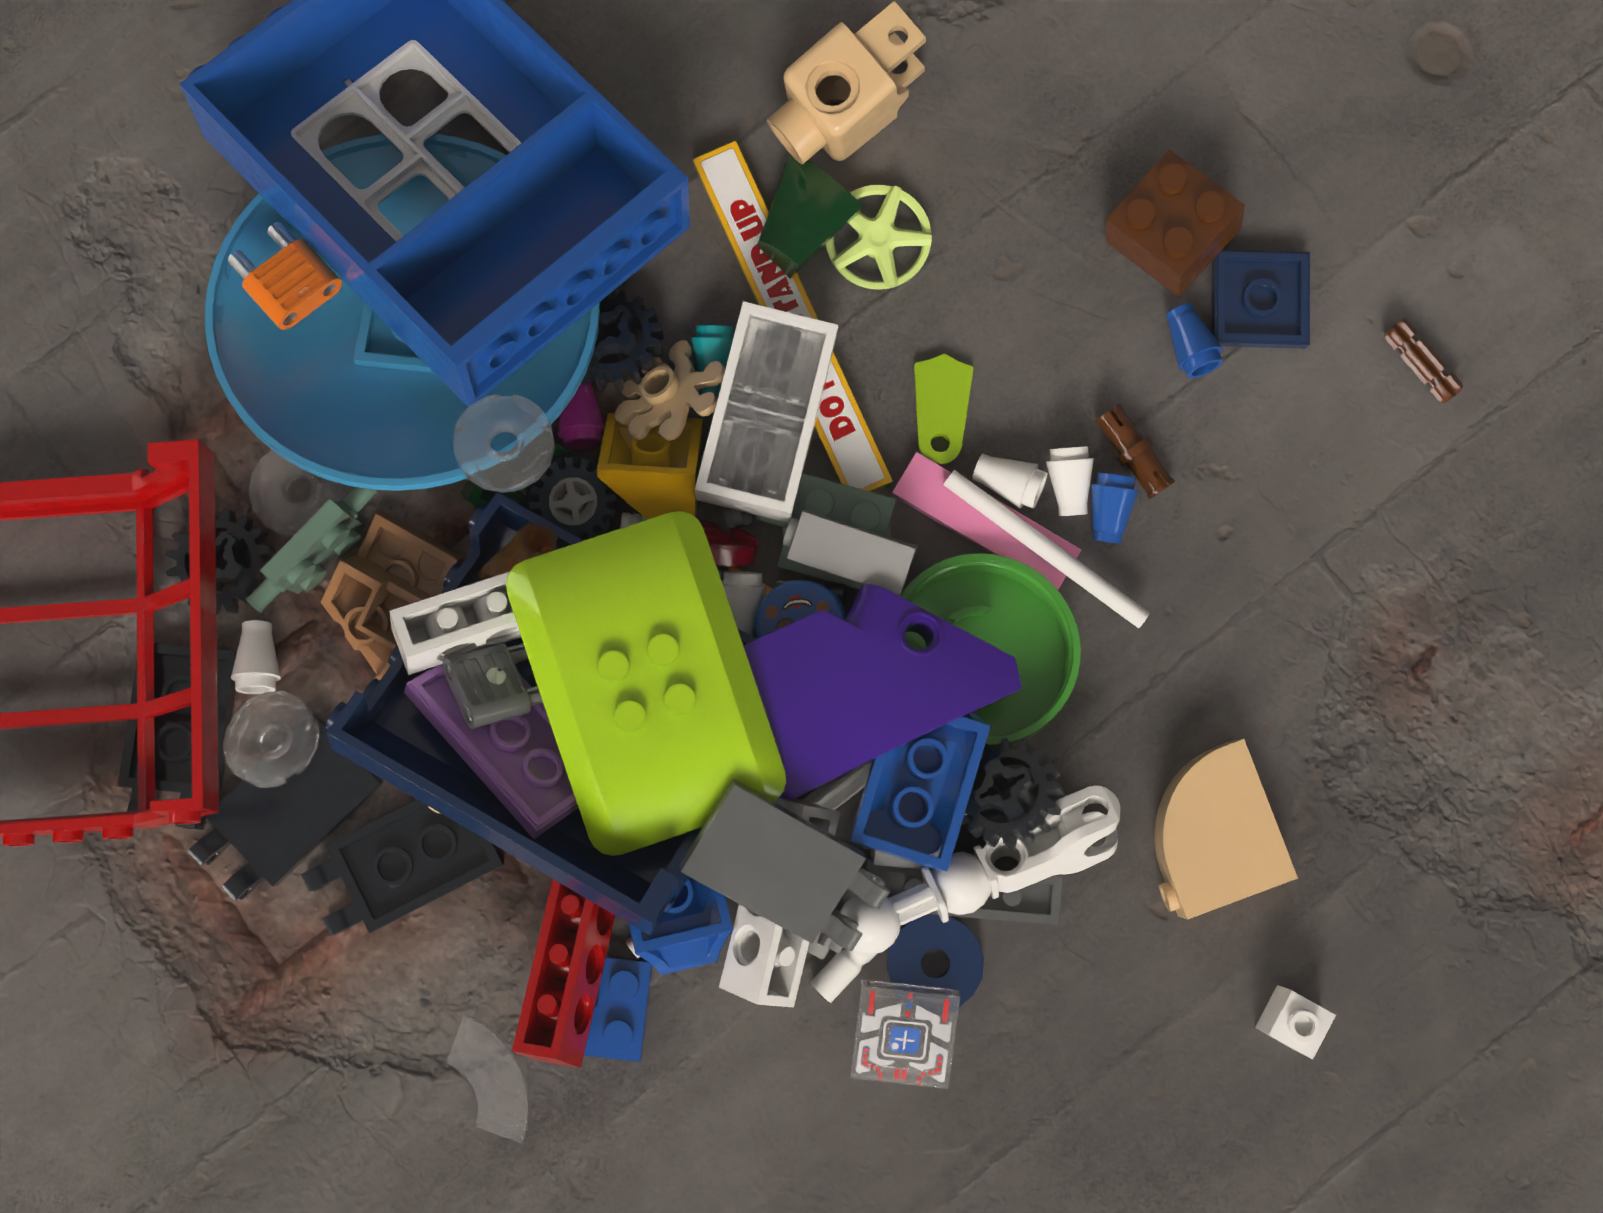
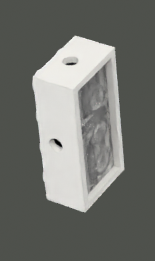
[695,301,838,523]

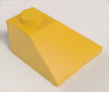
[597,413,703,519]

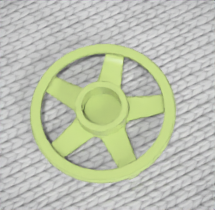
[826,185,932,290]

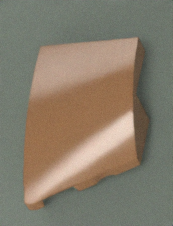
[321,512,465,680]

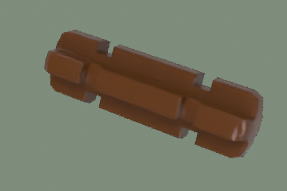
[1384,319,1463,403]

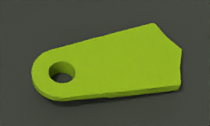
[914,353,974,465]

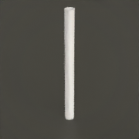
[943,470,1150,628]

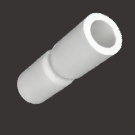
[810,949,876,1003]

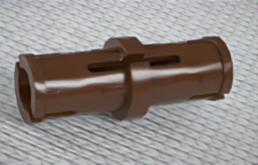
[1095,404,1175,499]

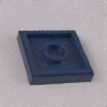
[1211,250,1310,349]

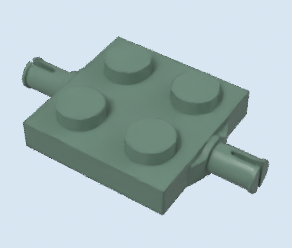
[756,473,919,589]
[246,487,378,613]

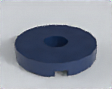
[886,914,984,1013]

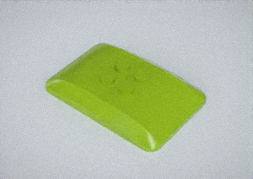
[506,511,786,856]

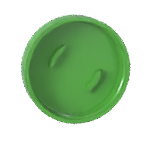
[900,553,1081,751]

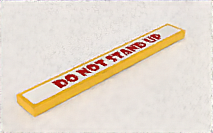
[693,141,893,492]

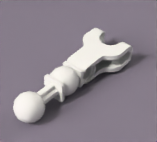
[840,785,1120,955]

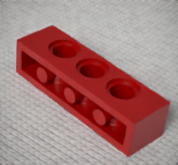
[512,879,615,1068]

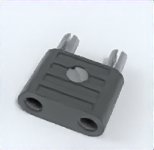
[443,643,543,729]

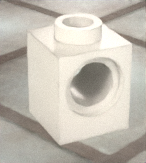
[1255,985,1336,1059]

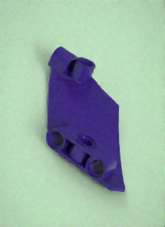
[743,584,1022,801]

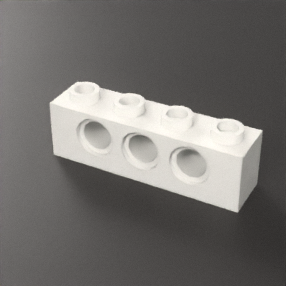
[389,572,521,675]
[719,798,840,1007]

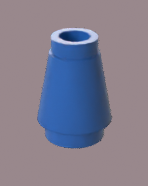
[1166,304,1223,378]
[1091,472,1139,544]

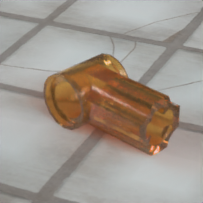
[477,522,558,580]

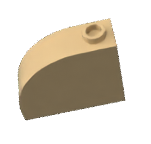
[1154,739,1298,920]

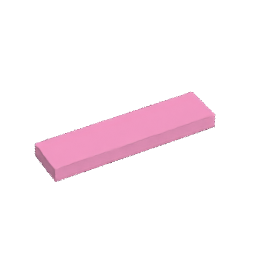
[891,452,1082,590]

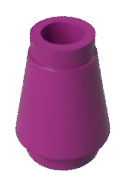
[558,380,605,451]

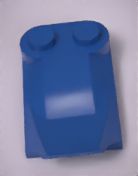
[848,711,990,871]
[629,877,733,975]

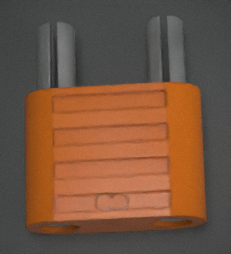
[228,222,342,330]

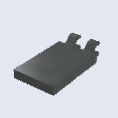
[679,779,890,951]

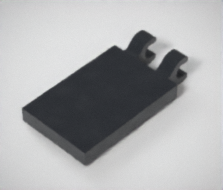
[118,643,237,830]
[187,714,383,901]
[301,799,504,936]

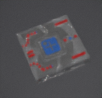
[850,979,960,1089]

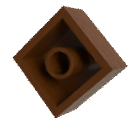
[1106,149,1245,297]

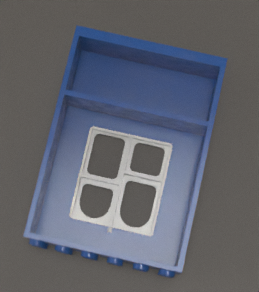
[179,0,690,409]

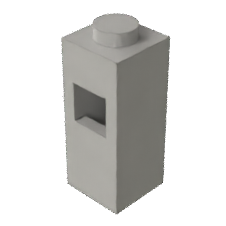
[783,510,917,596]

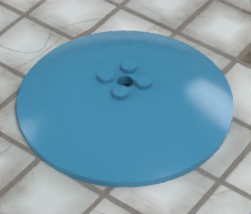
[205,134,600,491]

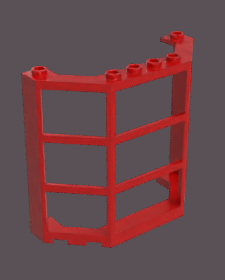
[0,439,219,846]

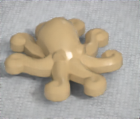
[615,340,725,441]

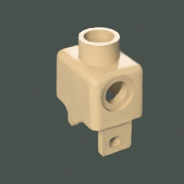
[766,1,926,165]

